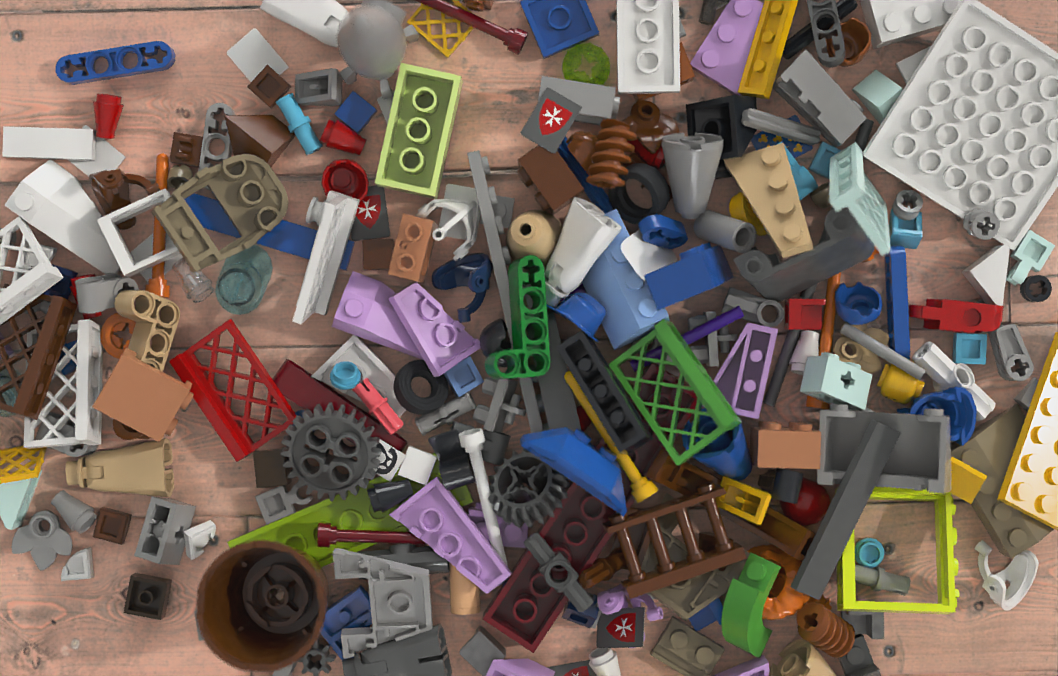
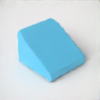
[889,209,923,249]

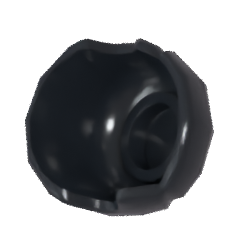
[480,318,512,368]

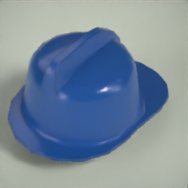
[547,292,606,342]

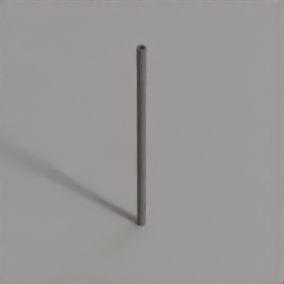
[763,119,874,407]

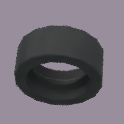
[608,163,670,225]

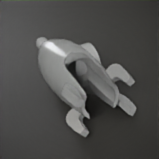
[337,0,419,99]

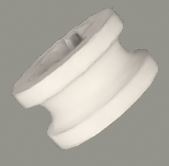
[306,196,326,226]

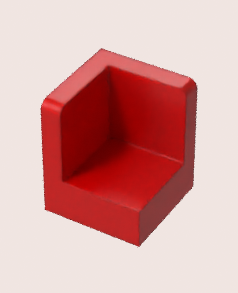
[785,299,826,330]

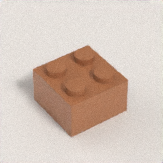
[749,421,821,469]

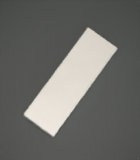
[2,126,96,161]

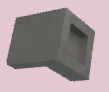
[841,611,884,639]
[459,625,506,676]

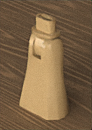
[65,438,174,497]

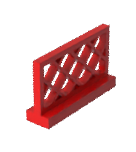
[169,319,297,462]

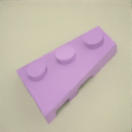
[690,0,764,96]

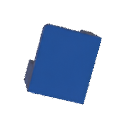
[689,598,723,631]

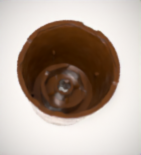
[196,540,329,672]

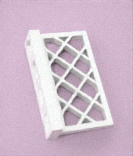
[293,190,360,324]
[0,216,63,325]
[24,319,103,449]

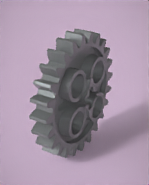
[280,403,382,501]

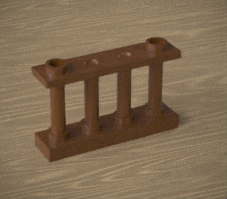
[602,482,747,599]

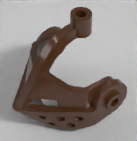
[89,169,160,230]

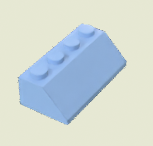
[582,209,670,351]

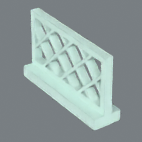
[830,142,891,256]

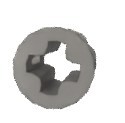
[963,209,1000,240]

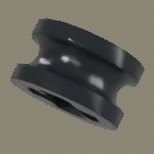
[1020,275,1052,302]

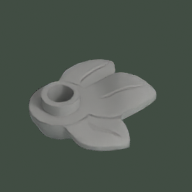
[12,510,72,571]

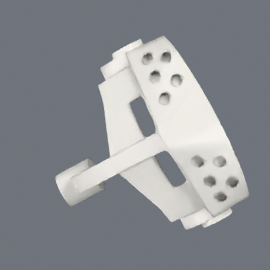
[415,199,479,261]
[975,540,1039,610]

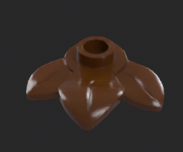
[622,100,680,154]

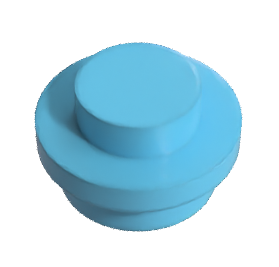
[330,361,361,390]
[855,537,884,568]

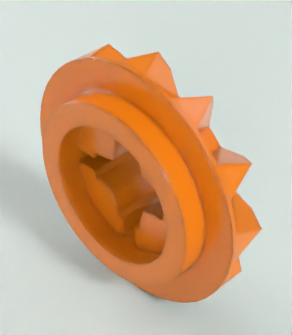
[100,313,136,359]

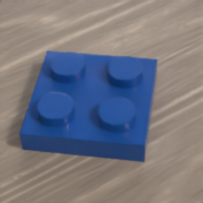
[520,0,599,59]

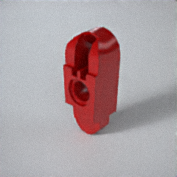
[909,299,1004,333]

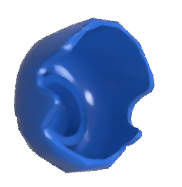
[835,282,883,325]

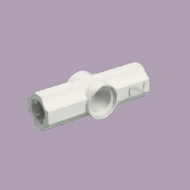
[912,341,996,422]

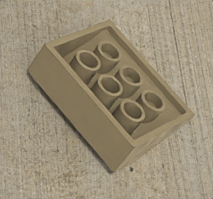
[951,404,1054,558]

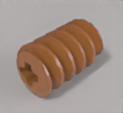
[586,119,637,189]
[796,602,855,658]

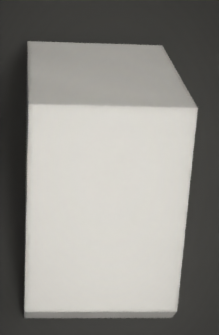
[962,244,1010,306]

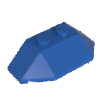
[520,427,627,517]

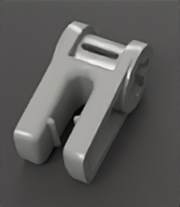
[988,324,1034,381]

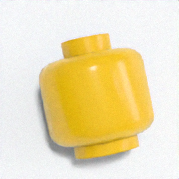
[876,364,925,405]

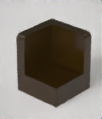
[253,447,292,488]

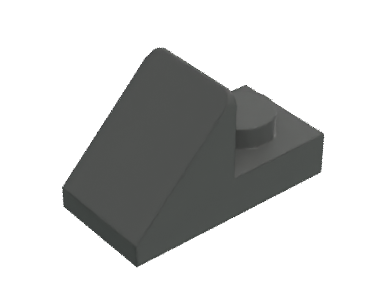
[839,634,881,676]

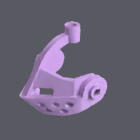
[597,584,663,648]

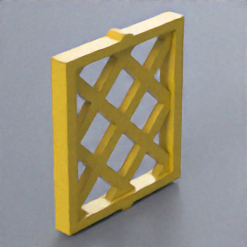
[407,0,474,58]
[0,446,47,484]

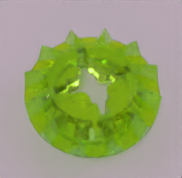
[562,43,610,85]

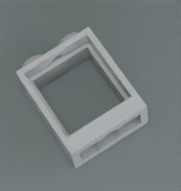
[538,76,620,125]

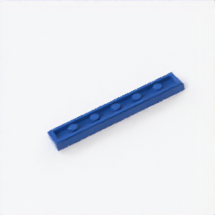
[185,193,355,271]

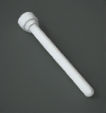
[458,428,508,567]

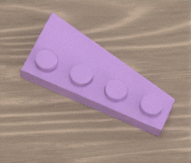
[389,477,512,594]

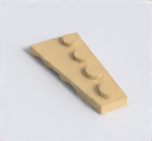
[724,143,814,258]

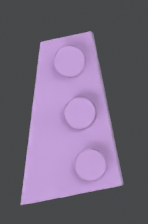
[388,282,481,377]

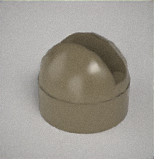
[167,164,193,189]
[809,182,832,209]

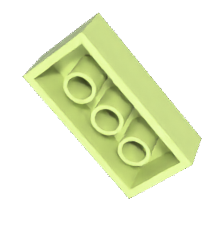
[375,63,463,199]

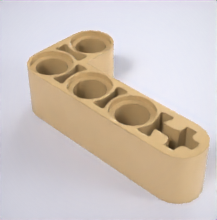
[114,290,180,372]

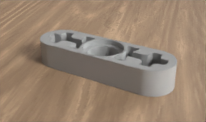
[198,103,236,191]

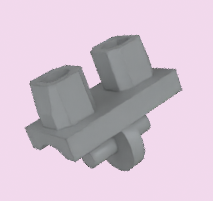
[688,311,738,367]
[473,377,526,433]

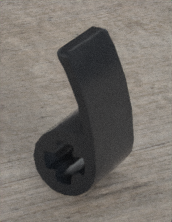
[428,429,476,491]

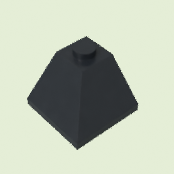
[686,95,757,160]

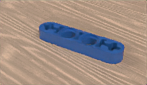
[56,41,175,85]
[885,245,910,360]

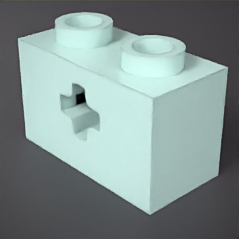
[800,352,872,410]

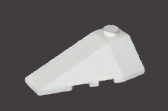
[5,159,120,274]

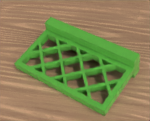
[608,319,742,466]

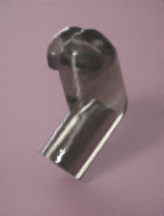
[698,0,730,25]

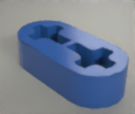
[638,214,688,249]

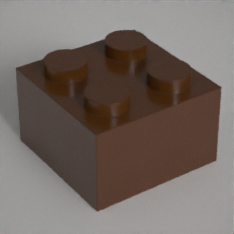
[516,145,584,215]

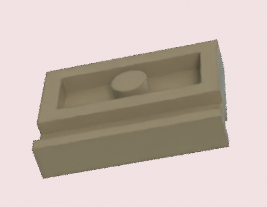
[650,616,725,676]

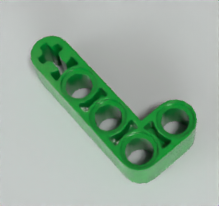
[485,255,550,380]

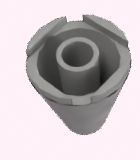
[662,133,724,219]

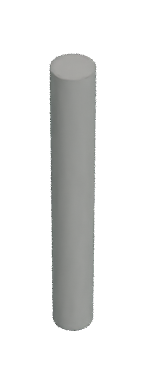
[840,323,926,381]

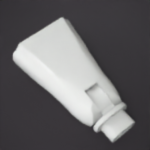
[260,0,348,47]
[545,197,622,307]

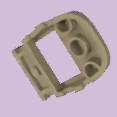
[152,154,288,273]

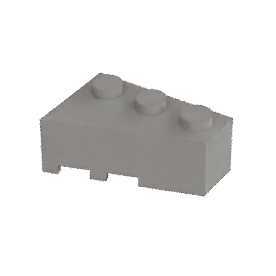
[772,49,867,148]

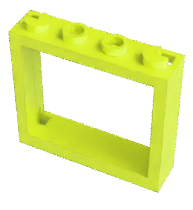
[835,486,960,614]

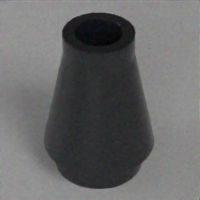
[367,479,414,513]

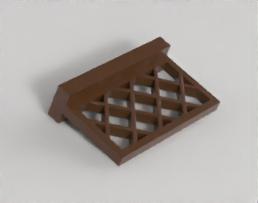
[0,283,78,420]

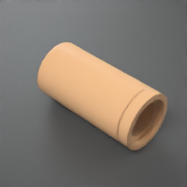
[449,562,481,615]

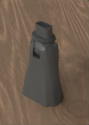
[342,624,452,676]

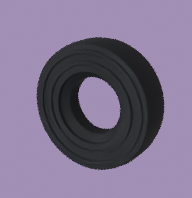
[394,360,449,415]

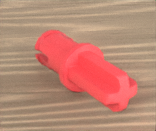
[352,378,404,435]

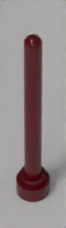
[415,0,528,55]
[317,523,428,548]

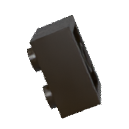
[124,573,172,620]

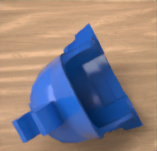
[897,386,977,446]

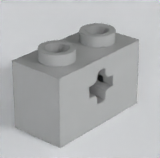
[134,496,196,565]

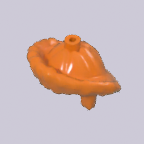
[747,544,810,620]

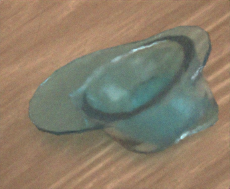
[215,245,273,315]

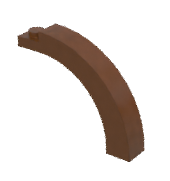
[646,449,816,561]

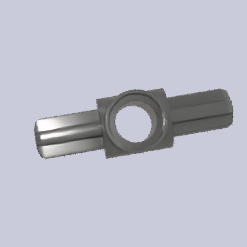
[524,532,593,612]

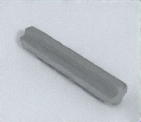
[741,108,821,146]

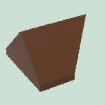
[224,115,296,167]

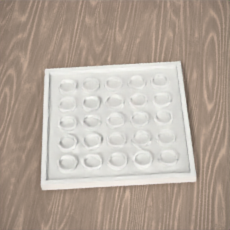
[863,0,1058,251]

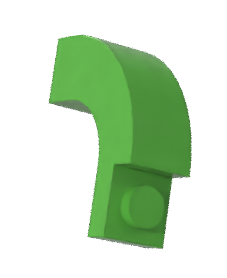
[721,552,781,658]

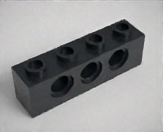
[556,330,654,455]

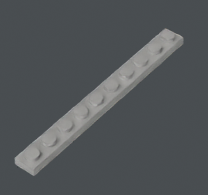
[467,150,549,433]

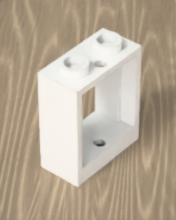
[97,189,181,278]

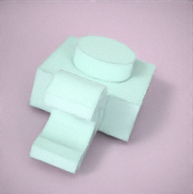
[1006,230,1055,286]

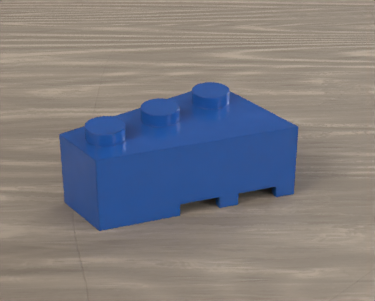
[644,242,734,310]

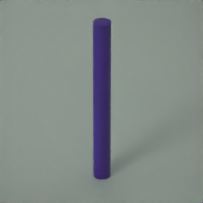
[629,305,744,372]

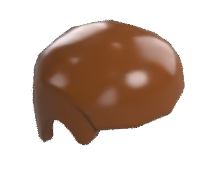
[826,17,871,67]
[566,131,599,176]

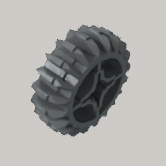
[488,448,570,528]

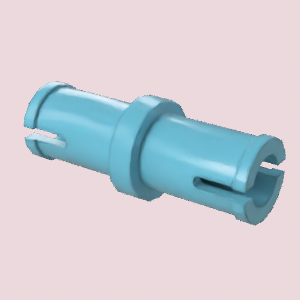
[276,93,323,156]

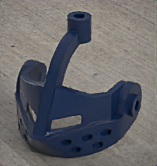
[432,253,494,323]

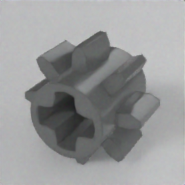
[298,638,336,676]

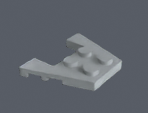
[333,548,433,659]

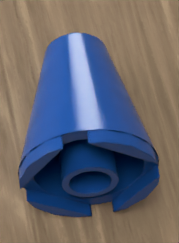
[682,408,752,481]

